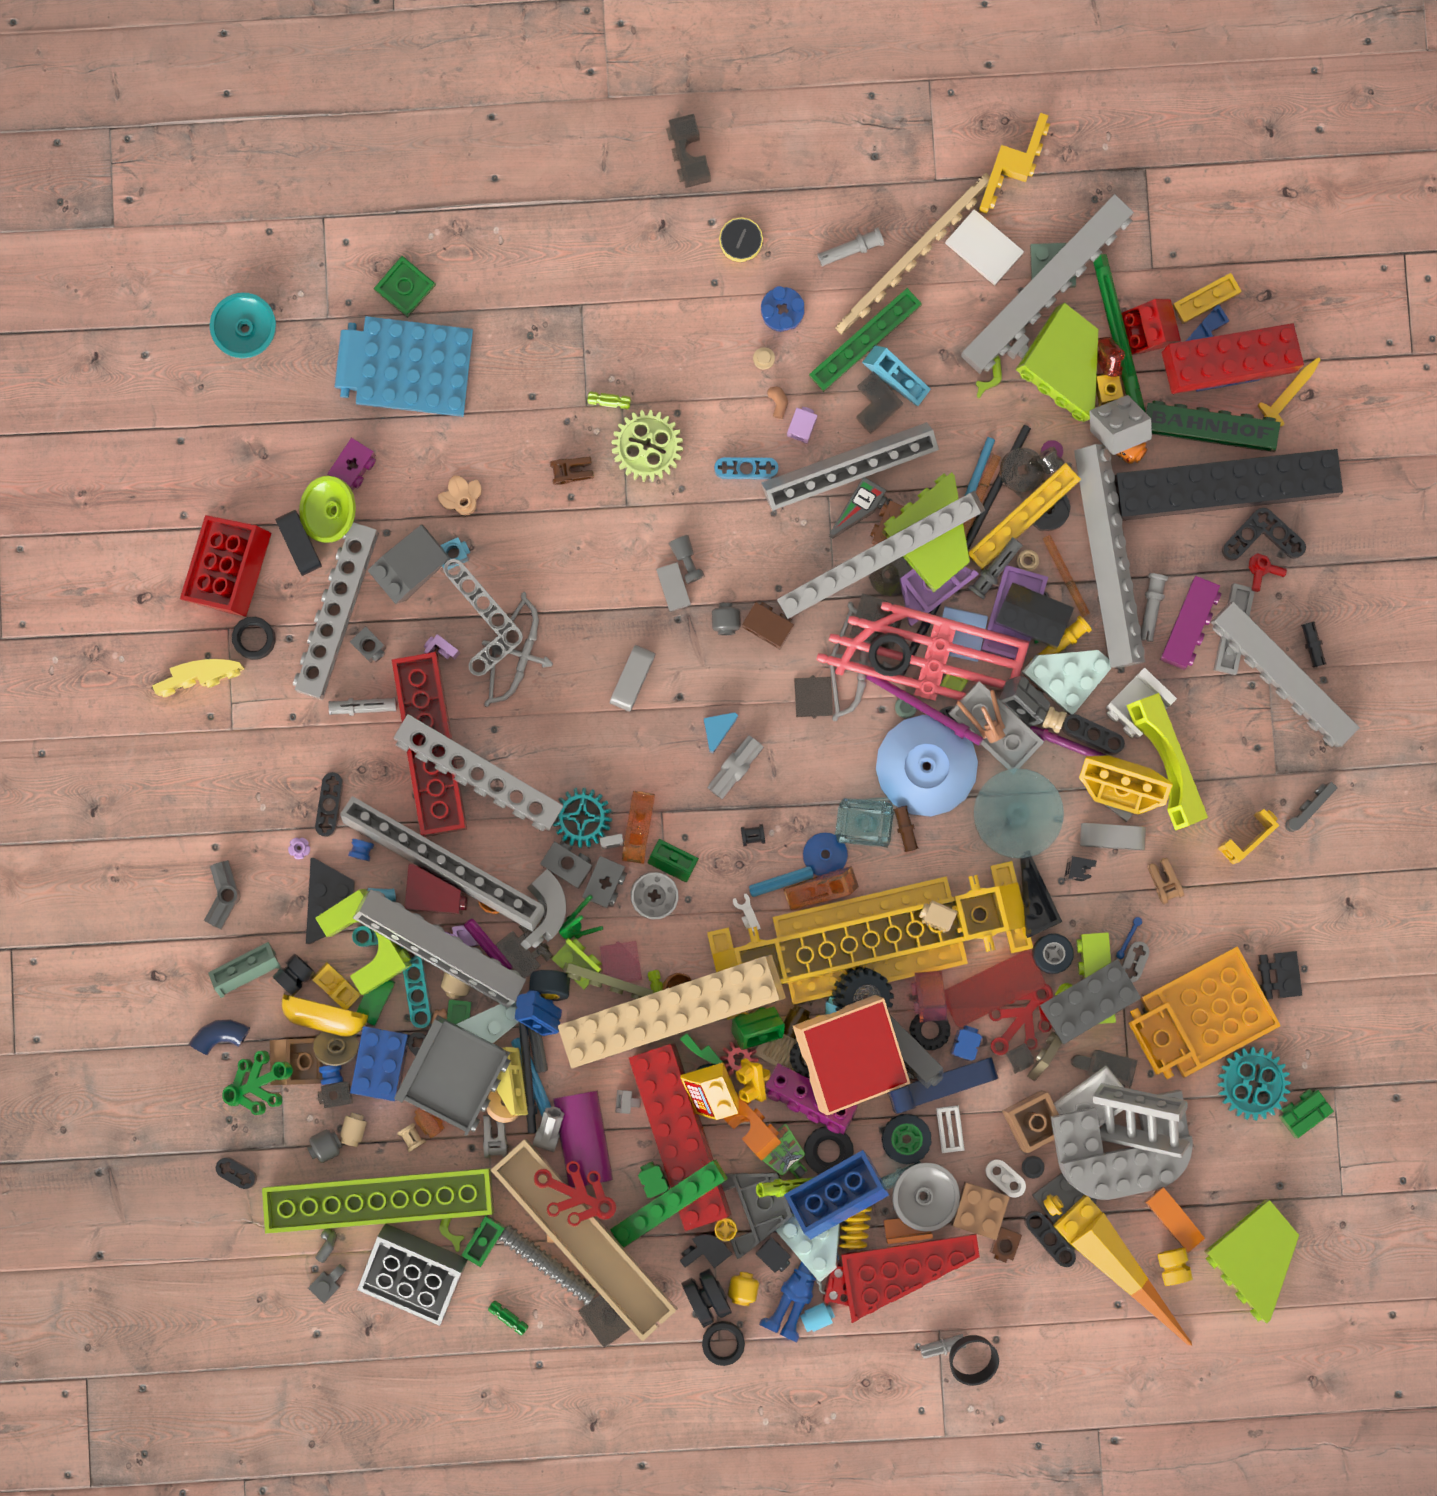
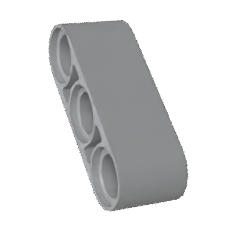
[610,645,656,712]
[1080,823,1146,850]

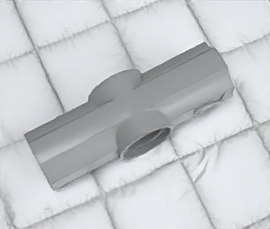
[707,735,764,799]

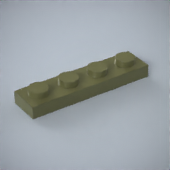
[563,962,654,999]

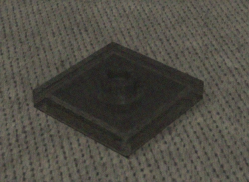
[578,1294,631,1348]

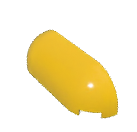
[281,994,368,1037]

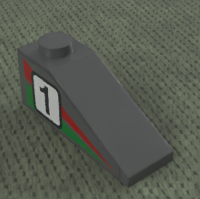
[829,477,887,539]

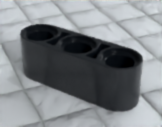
[275,510,322,576]
[1062,714,1125,755]
[1024,1211,1076,1267]

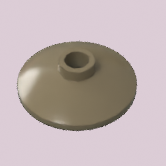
[313,1031,359,1066]

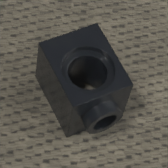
[756,1237,791,1273]

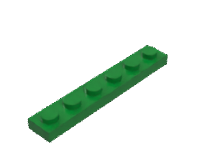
[809,288,922,392]
[610,1160,728,1248]

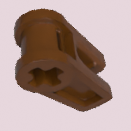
[550,456,594,485]

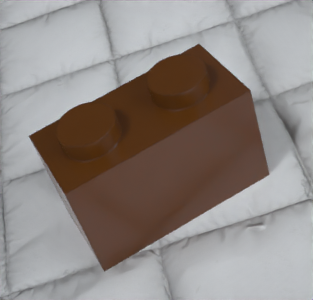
[742,602,794,650]

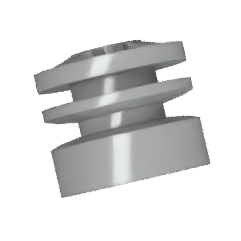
[630,872,678,919]

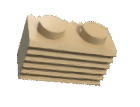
[919,900,957,933]

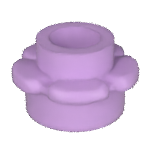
[288,838,310,859]

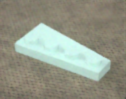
[456,1002,518,1043]

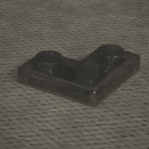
[856,371,903,434]

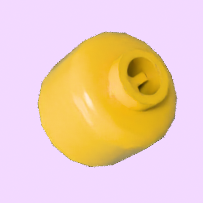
[728,1271,759,1306]

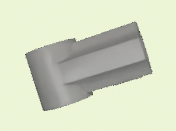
[533,1106,564,1152]

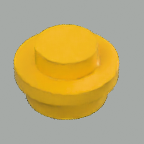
[1043,1194,1064,1216]

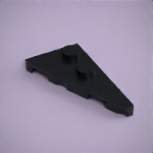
[1020,851,1062,938]

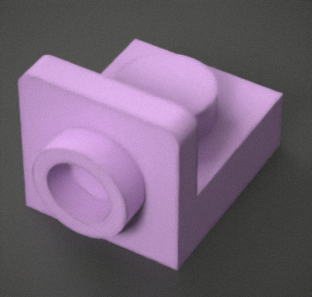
[424,634,460,660]

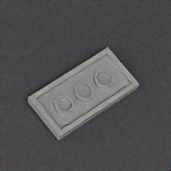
[948,681,1044,774]

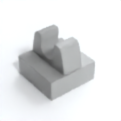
[1007,334,1030,360]
[615,1090,641,1114]

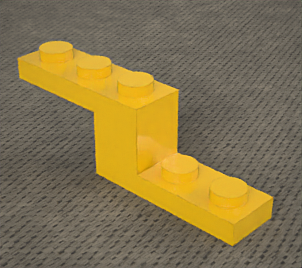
[979,113,1050,214]

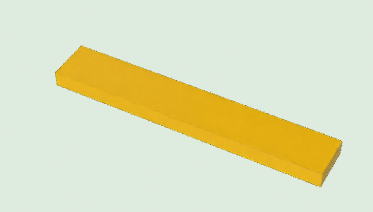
[968,463,1081,570]

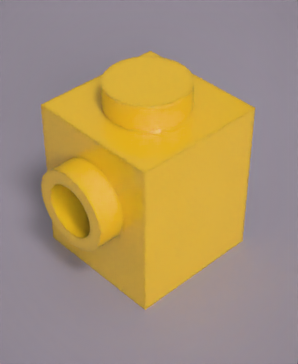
[1096,372,1123,407]

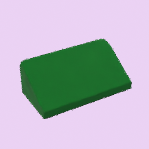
[647,839,699,882]

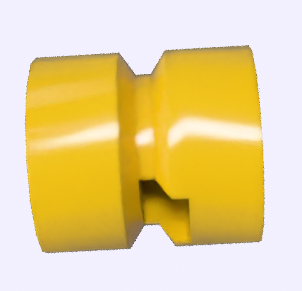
[1157,1248,1193,1286]

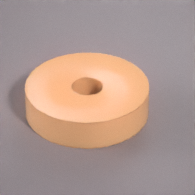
[486,1090,519,1123]

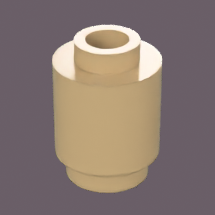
[340,1112,367,1147]

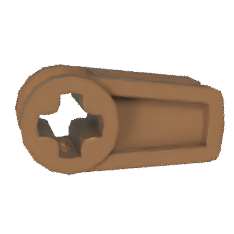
[1147,857,1184,905]

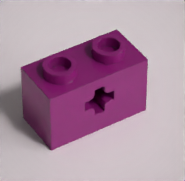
[327,437,376,491]

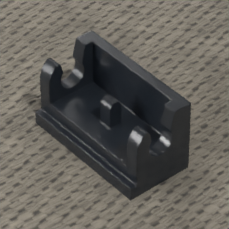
[1064,856,1097,882]

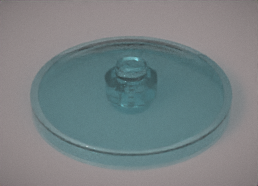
[973,769,1064,859]

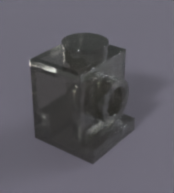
[1004,1043,1034,1074]
[318,1081,353,1108]

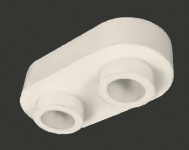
[985,1159,1026,1198]

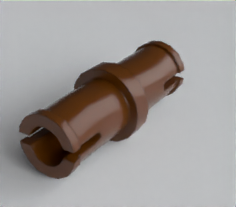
[893,805,919,852]

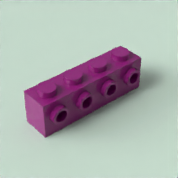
[1160,576,1222,670]
[765,1063,858,1135]

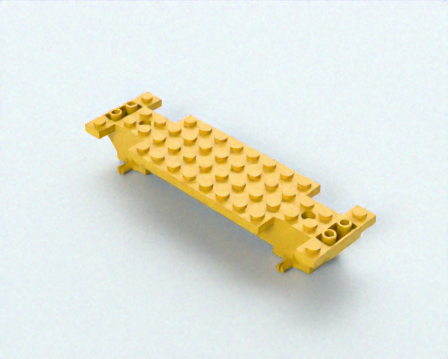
[707,861,1033,1020]

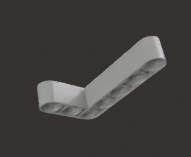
[444,559,523,676]

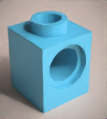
[440,537,470,570]

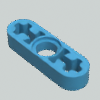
[714,457,778,479]

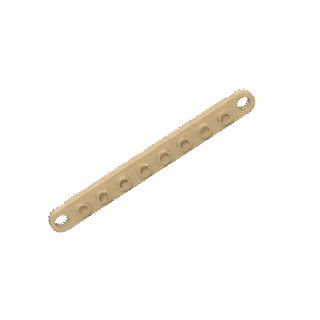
[835,173,990,335]

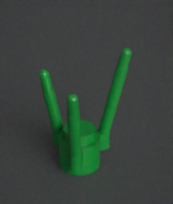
[559,895,603,940]

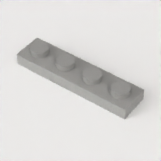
[1213,583,1254,675]

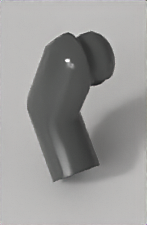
[315,1228,337,1263]

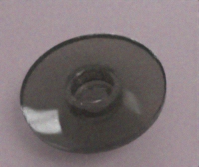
[869,556,911,596]

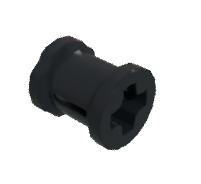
[741,824,765,847]

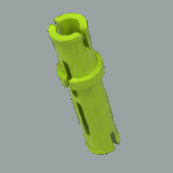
[756,1176,816,1197]

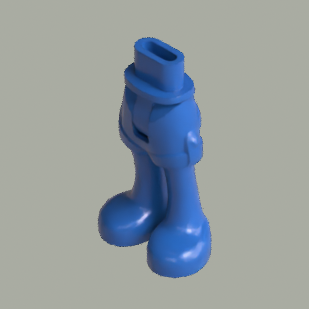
[759,1261,816,1343]

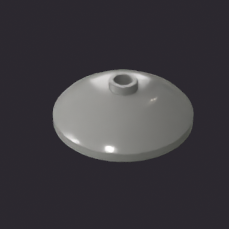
[892,1163,960,1231]

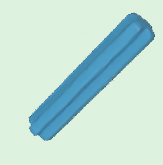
[749,866,814,897]

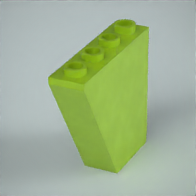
[1015,303,1099,422]
[882,472,970,593]
[1204,1199,1299,1323]

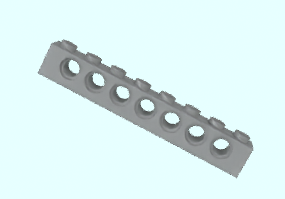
[293,522,379,700]
[394,714,563,831]

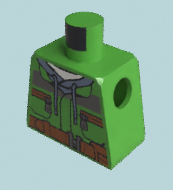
[753,1124,808,1179]

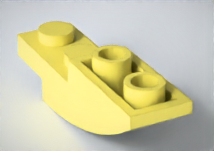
[152,659,245,697]

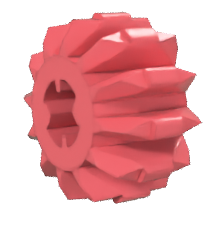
[720,1042,758,1078]

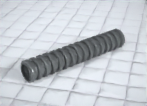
[498,1225,598,1305]

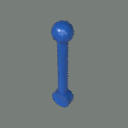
[1116,917,1142,959]

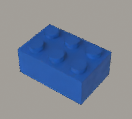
[350,1026,410,1102]

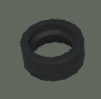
[232,616,276,660]
[868,633,911,677]
[702,1321,745,1366]

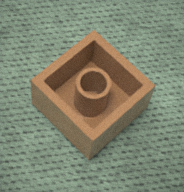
[1002,1090,1059,1153]
[951,1181,1010,1240]

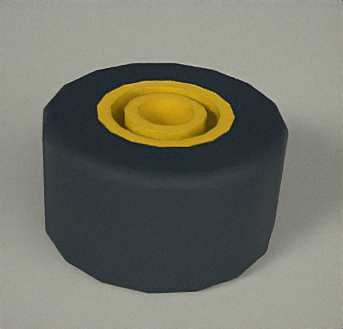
[529,970,570,1001]

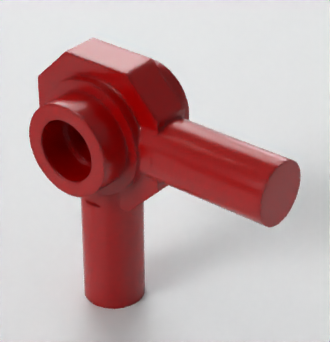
[1248,553,1287,592]

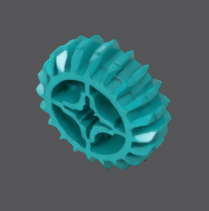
[553,788,612,848]

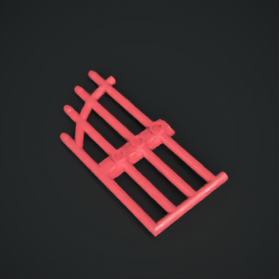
[816,602,1030,708]

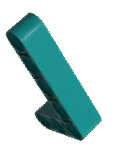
[352,926,432,1028]

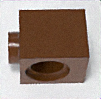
[990,1227,1022,1263]

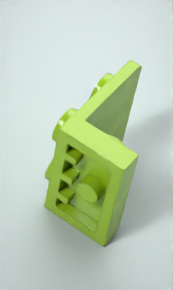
[552,938,603,990]

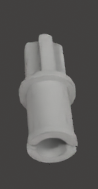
[920,1334,966,1359]

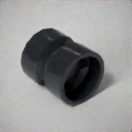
[272,953,315,996]

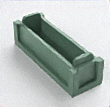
[208,942,281,998]

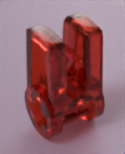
[1097,337,1125,377]

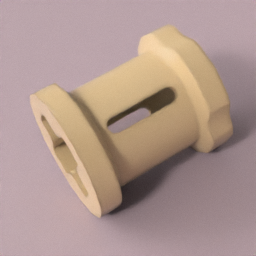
[397,1123,426,1152]

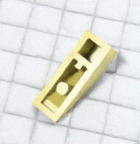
[496,1047,528,1115]

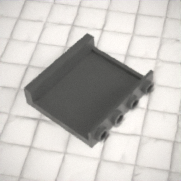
[394,1015,511,1136]

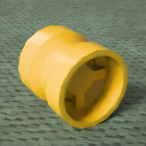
[714,1218,737,1241]

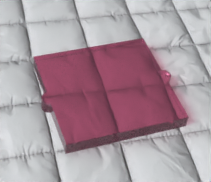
[600,941,642,982]

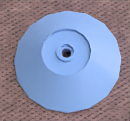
[876,715,978,817]

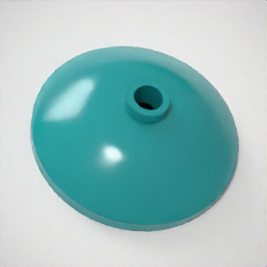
[210,293,276,359]

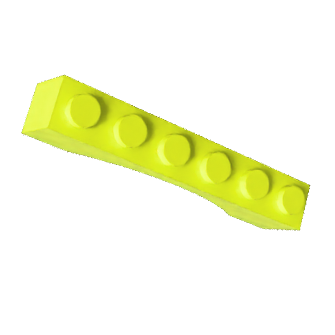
[1126,693,1208,830]

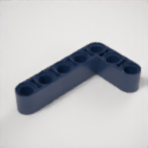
[888,1057,999,1114]

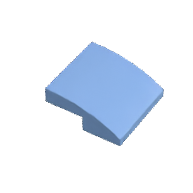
[942,606,988,662]

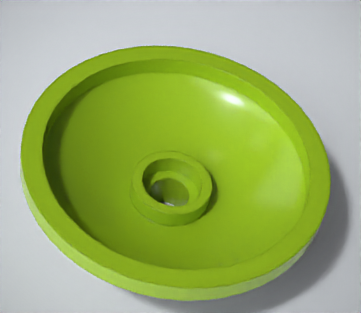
[299,476,356,543]

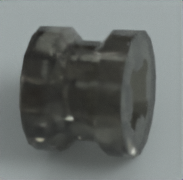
[1036,447,1064,474]

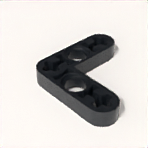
[1222,508,1306,561]

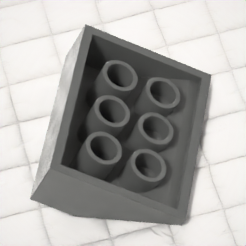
[357,1223,468,1326]

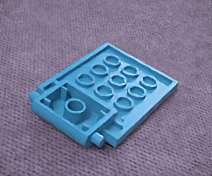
[334,316,473,417]

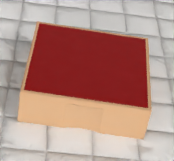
[793,995,910,1115]

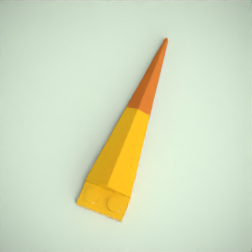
[1053,1195,1192,1346]

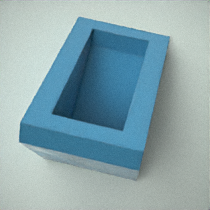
[704,713,738,753]

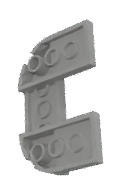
[1051,1090,1193,1200]

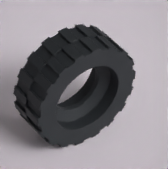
[804,1126,854,1174]

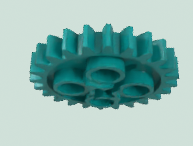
[1216,1047,1291,1121]

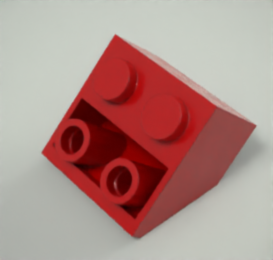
[1121,299,1181,355]

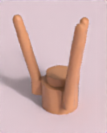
[957,690,1005,743]

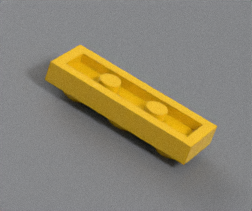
[1172,273,1242,324]

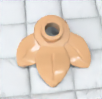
[438,476,482,515]

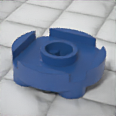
[761,286,804,332]

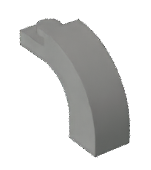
[520,869,566,950]

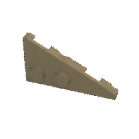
[1027,1031,1062,1081]

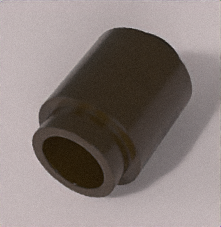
[784,1005,811,1039]

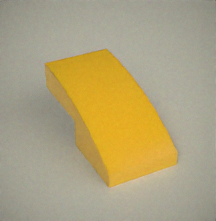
[312,962,361,1010]

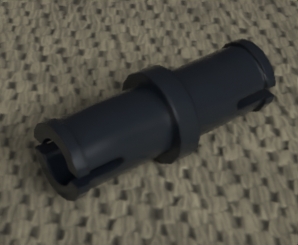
[1301,621,1327,668]

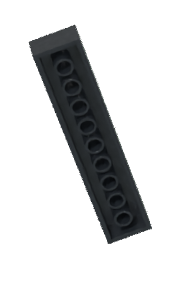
[1115,449,1343,521]

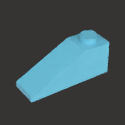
[862,345,931,406]

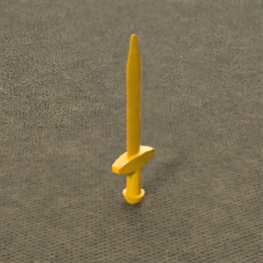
[1257,358,1320,427]

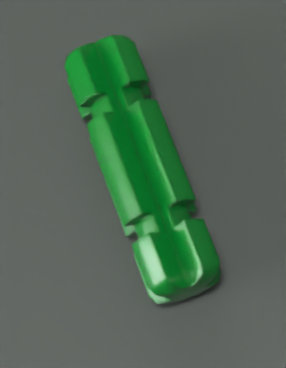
[488,1301,529,1336]

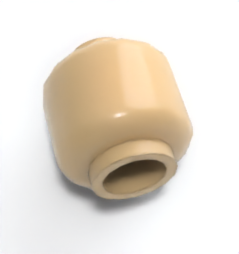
[441,972,470,999]

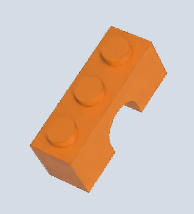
[723,1092,782,1161]

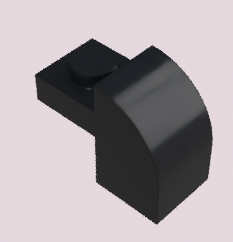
[680,1233,732,1268]

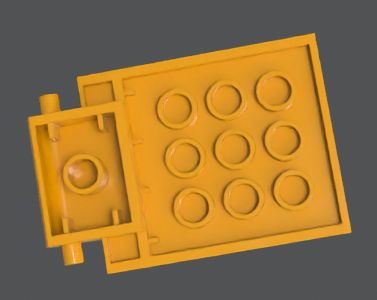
[1128,946,1281,1080]

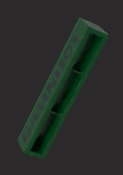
[1146,401,1281,453]

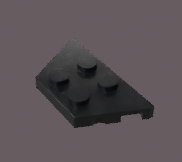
[306,858,355,944]

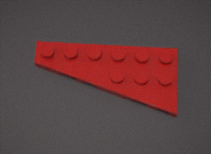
[841,1234,980,1323]

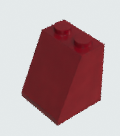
[405,864,468,915]

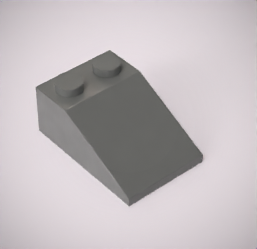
[367,524,451,604]

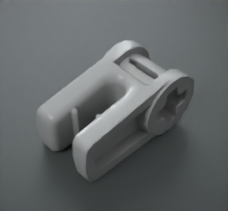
[483,1115,508,1158]

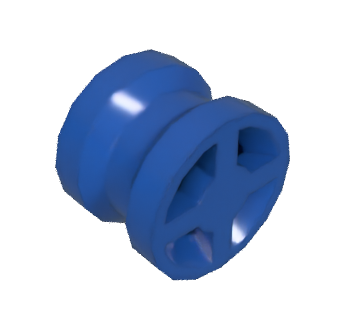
[348,839,374,862]
[319,1065,344,1085]

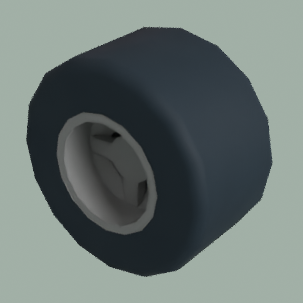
[1032,934,1074,974]

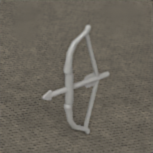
[482,592,553,707]
[830,602,892,721]

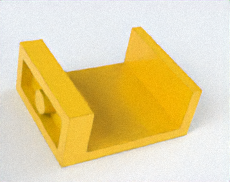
[1218,809,1279,864]

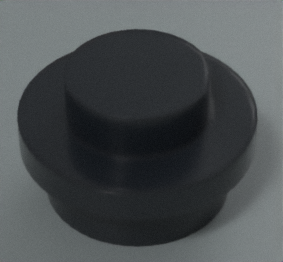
[1022,1156,1045,1179]

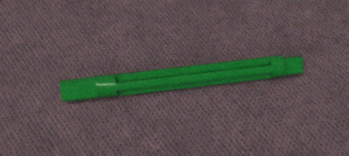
[1093,254,1146,413]

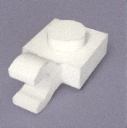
[733,894,761,932]

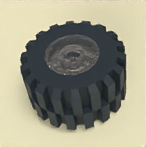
[832,967,894,1013]

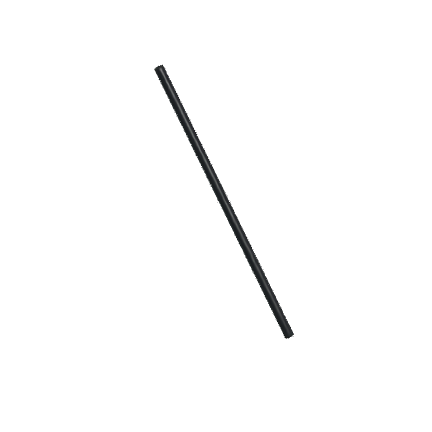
[899,425,1031,676]

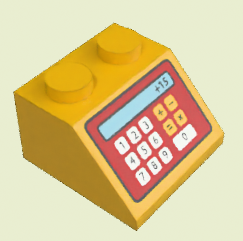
[681,1063,739,1120]

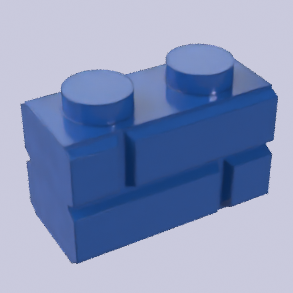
[515,991,562,1036]
[950,1026,982,1061]

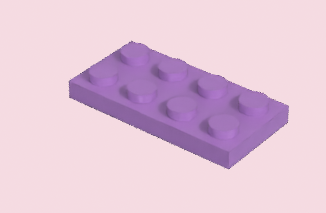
[981,565,1048,661]

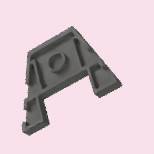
[721,1172,794,1259]

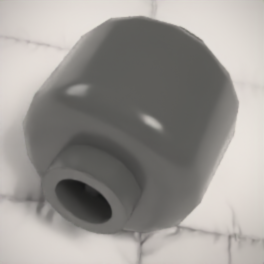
[712,603,741,636]
[307,1129,342,1163]

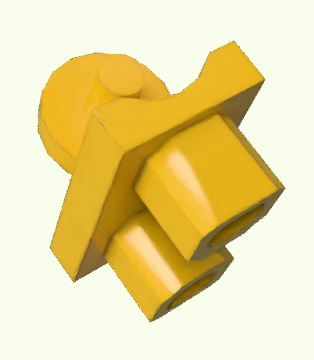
[736,1058,771,1102]

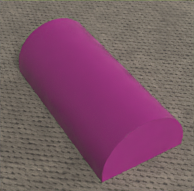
[553,1090,613,1188]

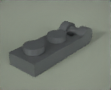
[1285,782,1338,832]

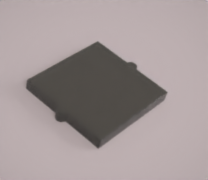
[794,675,833,719]

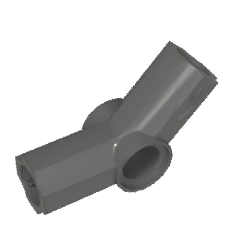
[204,860,241,930]

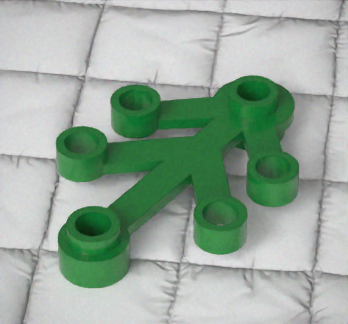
[222,1051,293,1115]

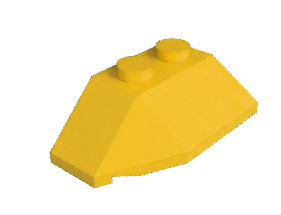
[1079,755,1173,815]

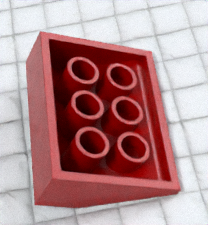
[180,515,272,617]

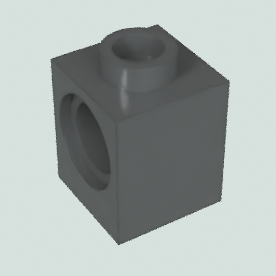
[350,626,386,663]

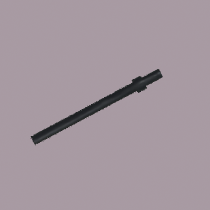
[517,1007,537,1133]

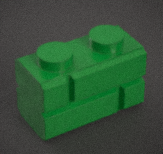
[731,1007,785,1050]
[1279,1089,1334,1138]
[638,1161,669,1198]
[461,1215,506,1267]

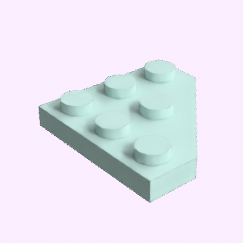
[1022,650,1111,715]
[775,1215,840,1282]

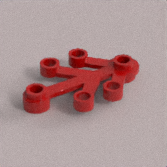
[989,983,1053,1055]
[534,1161,616,1227]

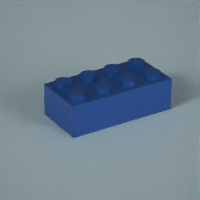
[784,1150,889,1240]

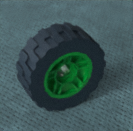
[881,1114,932,1164]

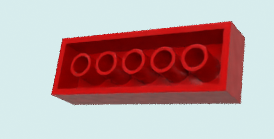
[1161,323,1304,394]

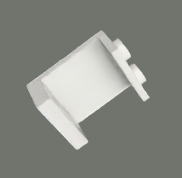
[1105,668,1177,739]

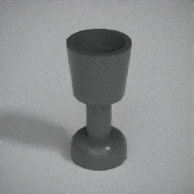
[668,535,705,584]

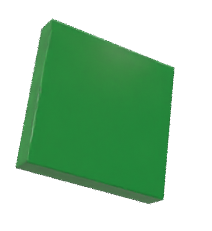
[374,256,436,318]

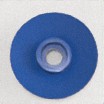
[803,833,848,877]

